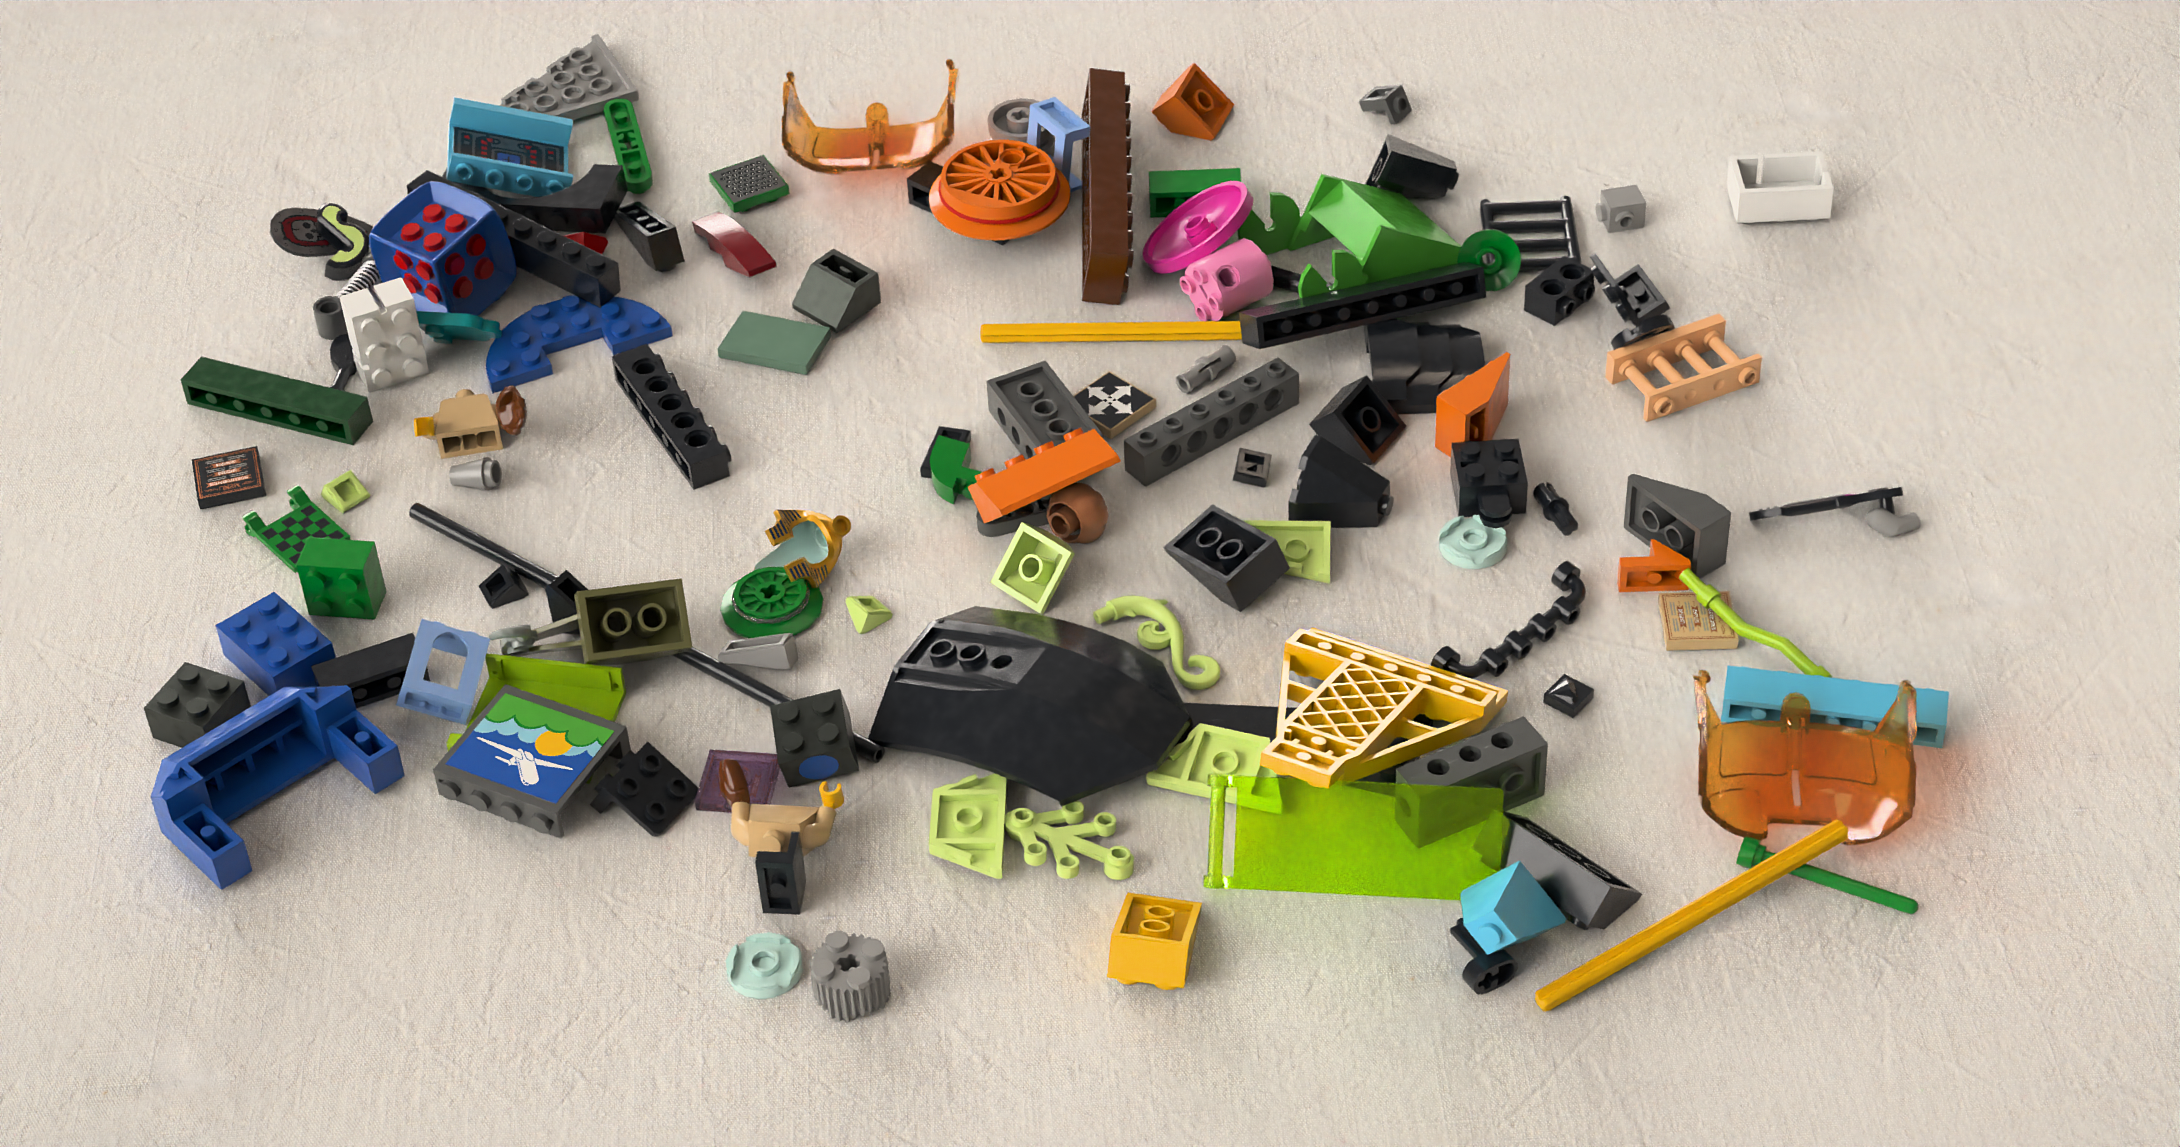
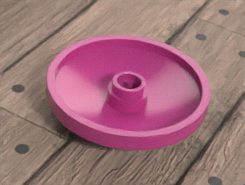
[1143,181,1254,274]

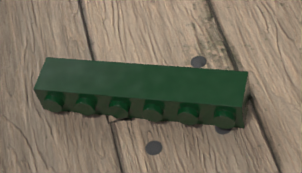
[180,356,373,445]

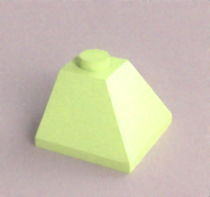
[990,522,1075,614]

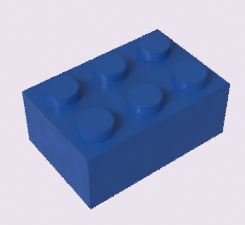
[215,592,336,696]

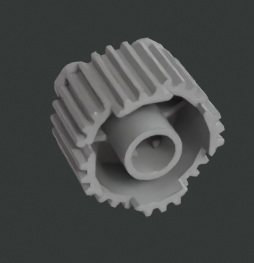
[810,931,891,1023]

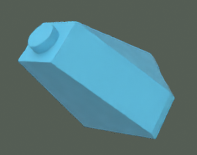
[1460,861,1566,955]

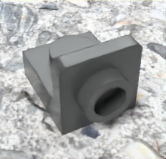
[1358,84,1412,124]

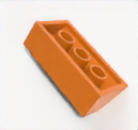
[968,427,1121,524]

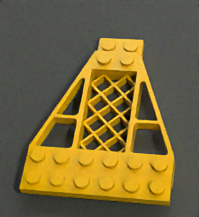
[1260,627,1508,789]

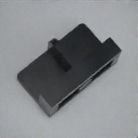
[755,831,806,915]

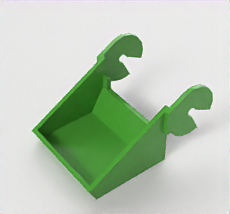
[1237,174,1461,298]

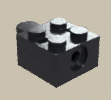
[1450,439,1528,528]

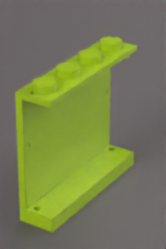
[446,653,626,784]

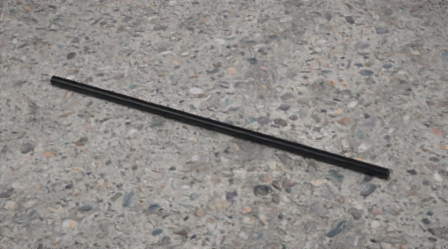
[409,503,885,763]

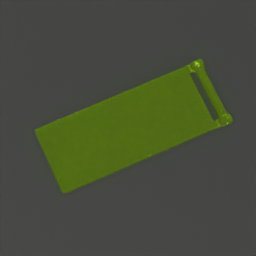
[1203,773,1504,900]

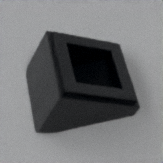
[479,564,529,609]

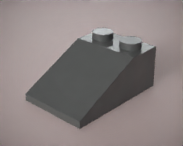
[1624,474,1731,579]

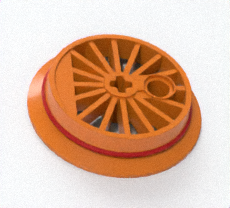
[929,140,1070,240]

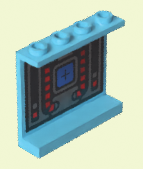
[446,97,573,197]

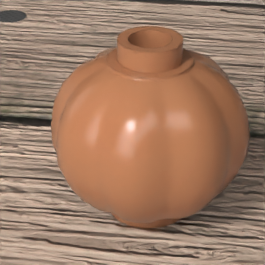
[1047,483,1109,544]

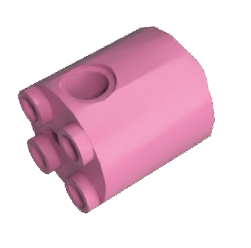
[1180,238,1274,321]

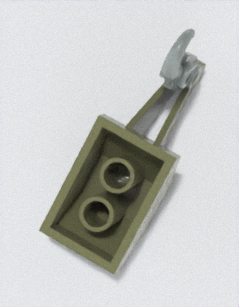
[489,578,692,665]

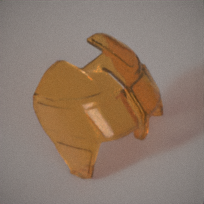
[781,59,960,175]
[1693,670,1917,845]

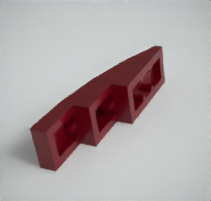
[692,211,777,278]

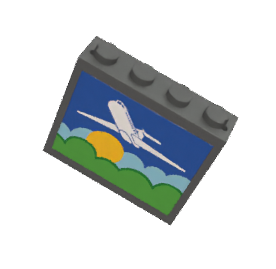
[433,684,631,838]

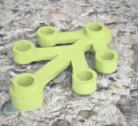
[1005,801,1134,880]

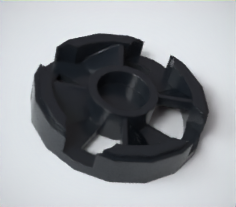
[1611,314,1675,350]

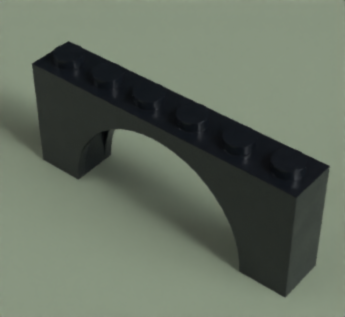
[442,164,628,234]

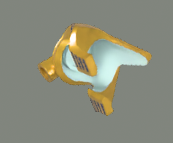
[754,509,851,588]

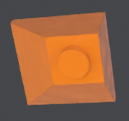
[1151,63,1235,140]

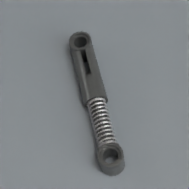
[313,251,383,340]

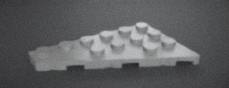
[499,34,639,121]

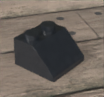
[1309,375,1406,465]

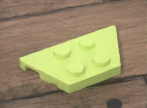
[1146,723,1284,814]
[929,774,1008,879]

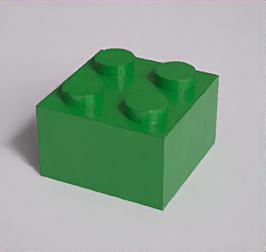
[296,537,387,620]

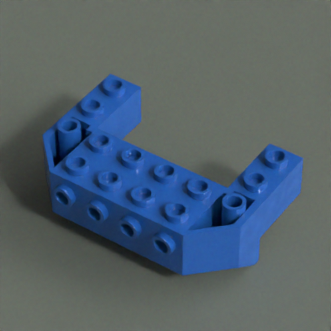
[150,685,405,890]

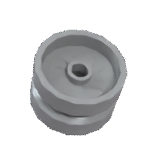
[988,98,1055,162]

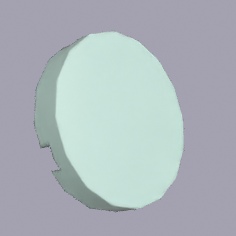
[1439,515,1507,569]
[726,932,803,999]

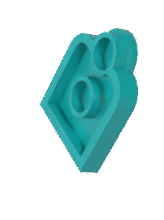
[416,311,502,344]

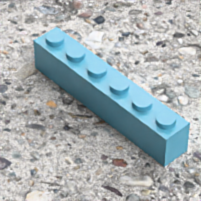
[1721,665,1949,748]

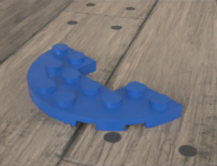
[486,295,673,393]

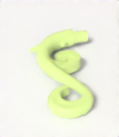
[1093,595,1220,690]

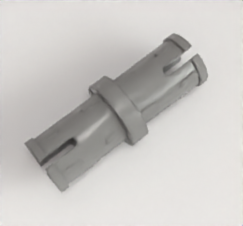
[1176,345,1236,393]

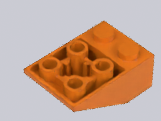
[1435,352,1511,457]

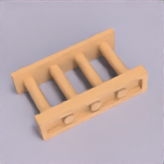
[1605,314,1762,422]

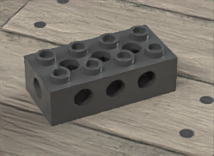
[986,360,1104,460]
[1395,716,1548,848]

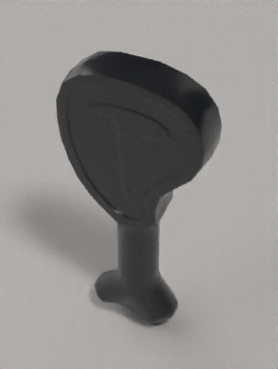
[328,334,357,392]

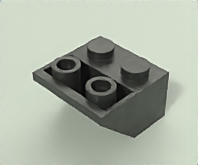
[792,248,881,333]

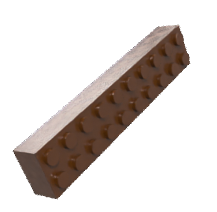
[1081,68,1134,305]

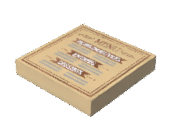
[1658,591,1738,651]

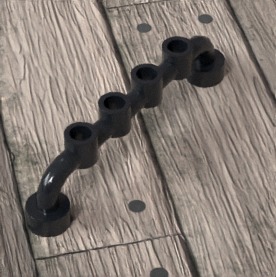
[1431,561,1586,679]

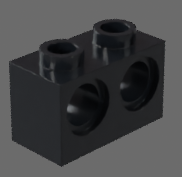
[1524,256,1595,326]

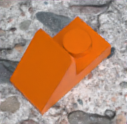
[1617,539,1691,592]

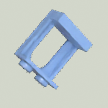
[1027,97,1090,192]
[396,619,490,725]

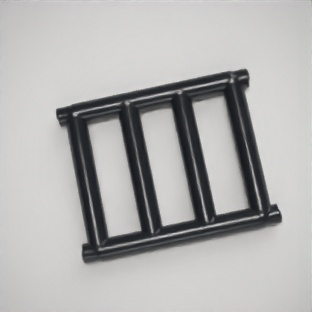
[1480,196,1582,271]

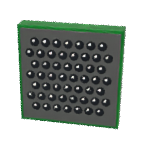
[709,155,789,213]

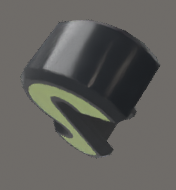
[316,203,369,281]

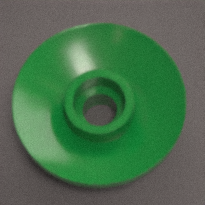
[1457,229,1521,291]

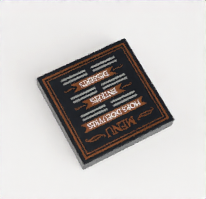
[192,446,266,509]

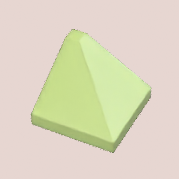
[321,470,370,513]
[845,596,893,634]

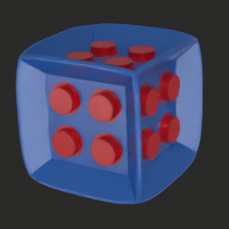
[369,181,517,316]

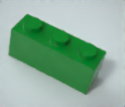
[1149,168,1241,218]

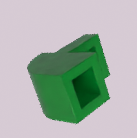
[930,435,982,504]

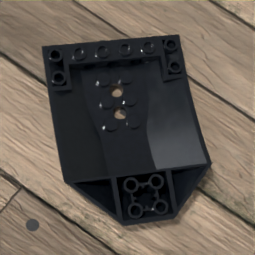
[868,606,1192,807]

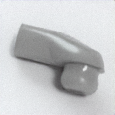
[1866,508,1920,537]

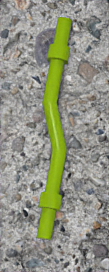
[1679,568,1832,678]

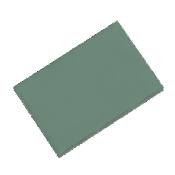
[718,311,831,375]

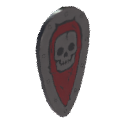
[270,207,373,257]

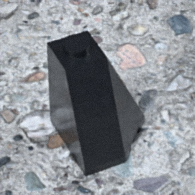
[1365,134,1459,198]
[1288,435,1394,528]

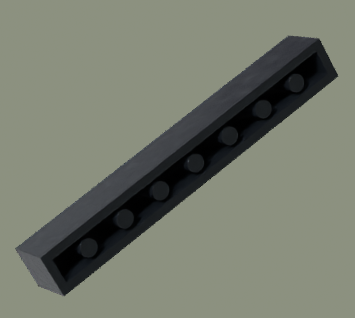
[407,170,621,308]
[1239,262,1486,349]

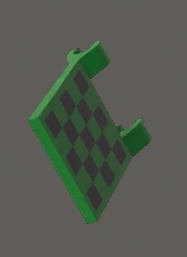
[242,485,351,573]

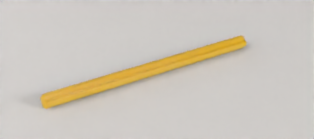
[980,321,1242,343]
[1535,820,1849,1012]

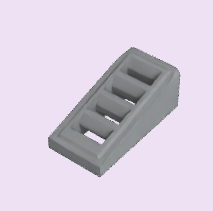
[718,633,798,670]

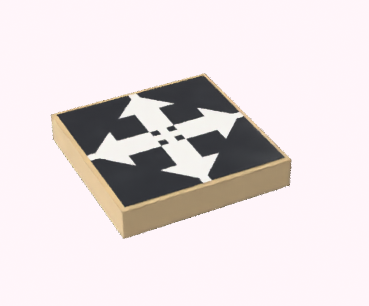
[1074,371,1156,439]

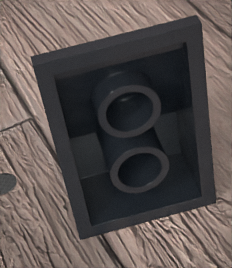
[1164,504,1290,612]

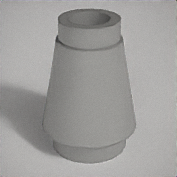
[449,457,502,490]

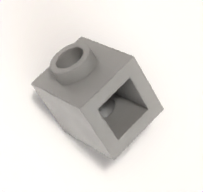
[1596,185,1646,233]

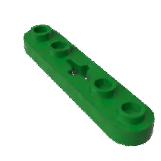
[603,99,653,194]

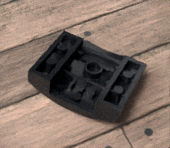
[1364,318,1485,415]

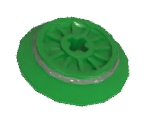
[720,567,824,638]

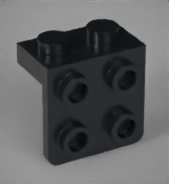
[1590,253,1670,327]
[590,742,699,837]

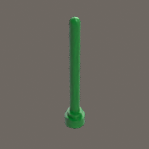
[1736,836,1919,914]

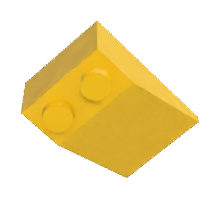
[1107,892,1202,990]

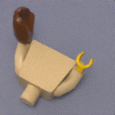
[414,385,527,459]
[719,758,844,857]

